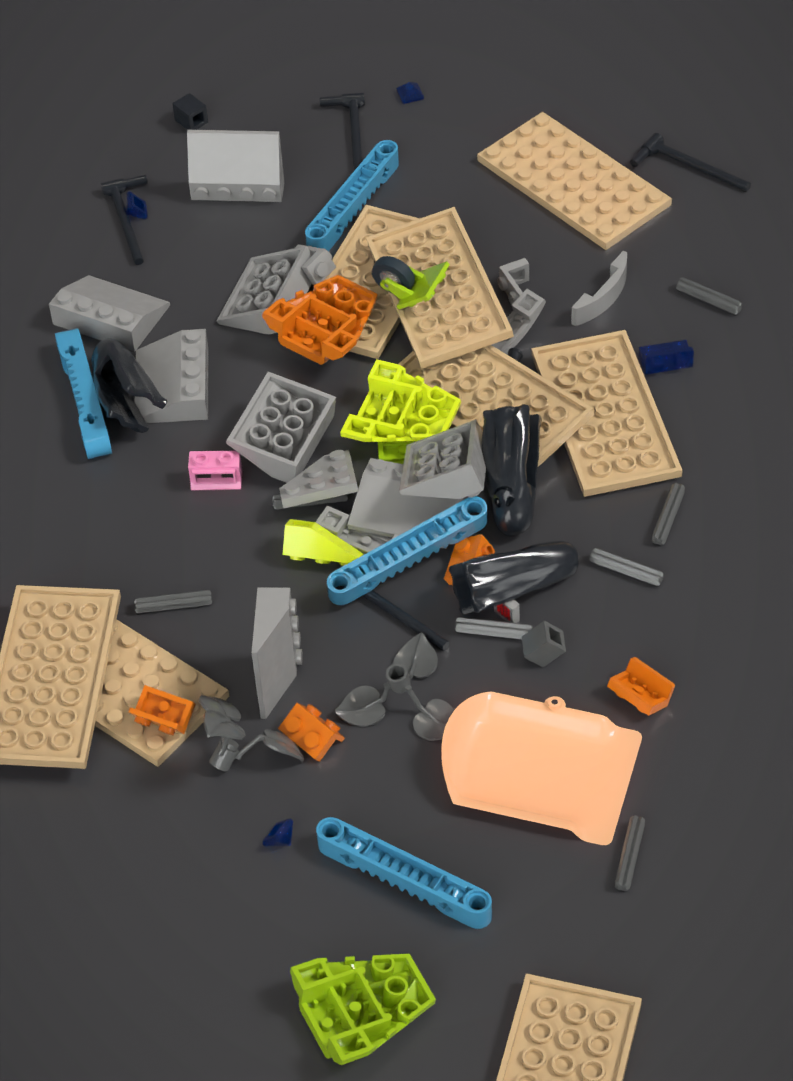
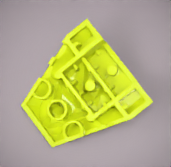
[340,359,461,442]

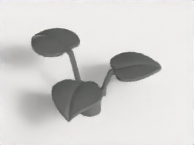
[335,632,454,741]
[199,695,304,771]

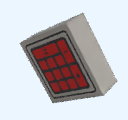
[494,600,520,623]

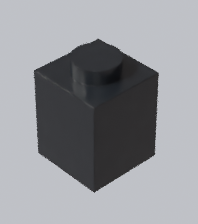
[172,93,208,130]

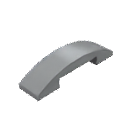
[571,251,627,326]
[492,289,546,354]
[316,506,399,554]

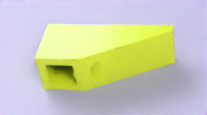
[283,519,364,566]

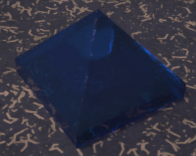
[396,82,424,104]
[127,192,148,220]
[262,818,293,846]

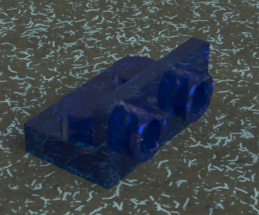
[639,340,694,374]

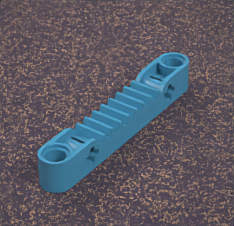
[305,140,399,251]
[55,328,112,459]
[327,496,487,605]
[316,817,492,929]

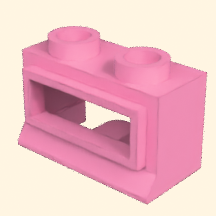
[188,451,243,490]

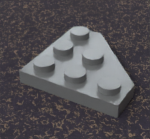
[279,450,359,508]

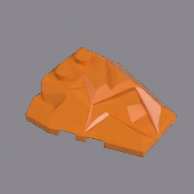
[262,275,378,365]

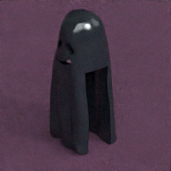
[91,338,167,433]
[482,404,542,536]
[449,541,579,614]

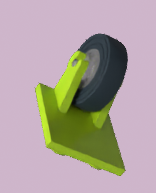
[372,256,450,310]

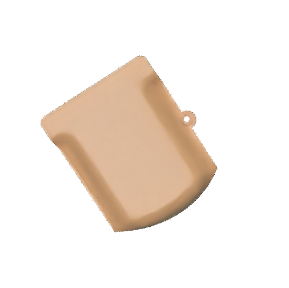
[442,692,642,845]

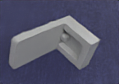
[295,244,336,285]
[497,258,529,305]

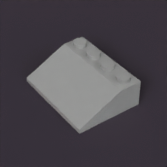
[187,130,285,202]
[217,246,312,334]
[49,275,170,352]
[134,329,208,423]
[226,372,336,483]
[399,419,486,499]
[347,458,468,549]
[251,588,302,719]

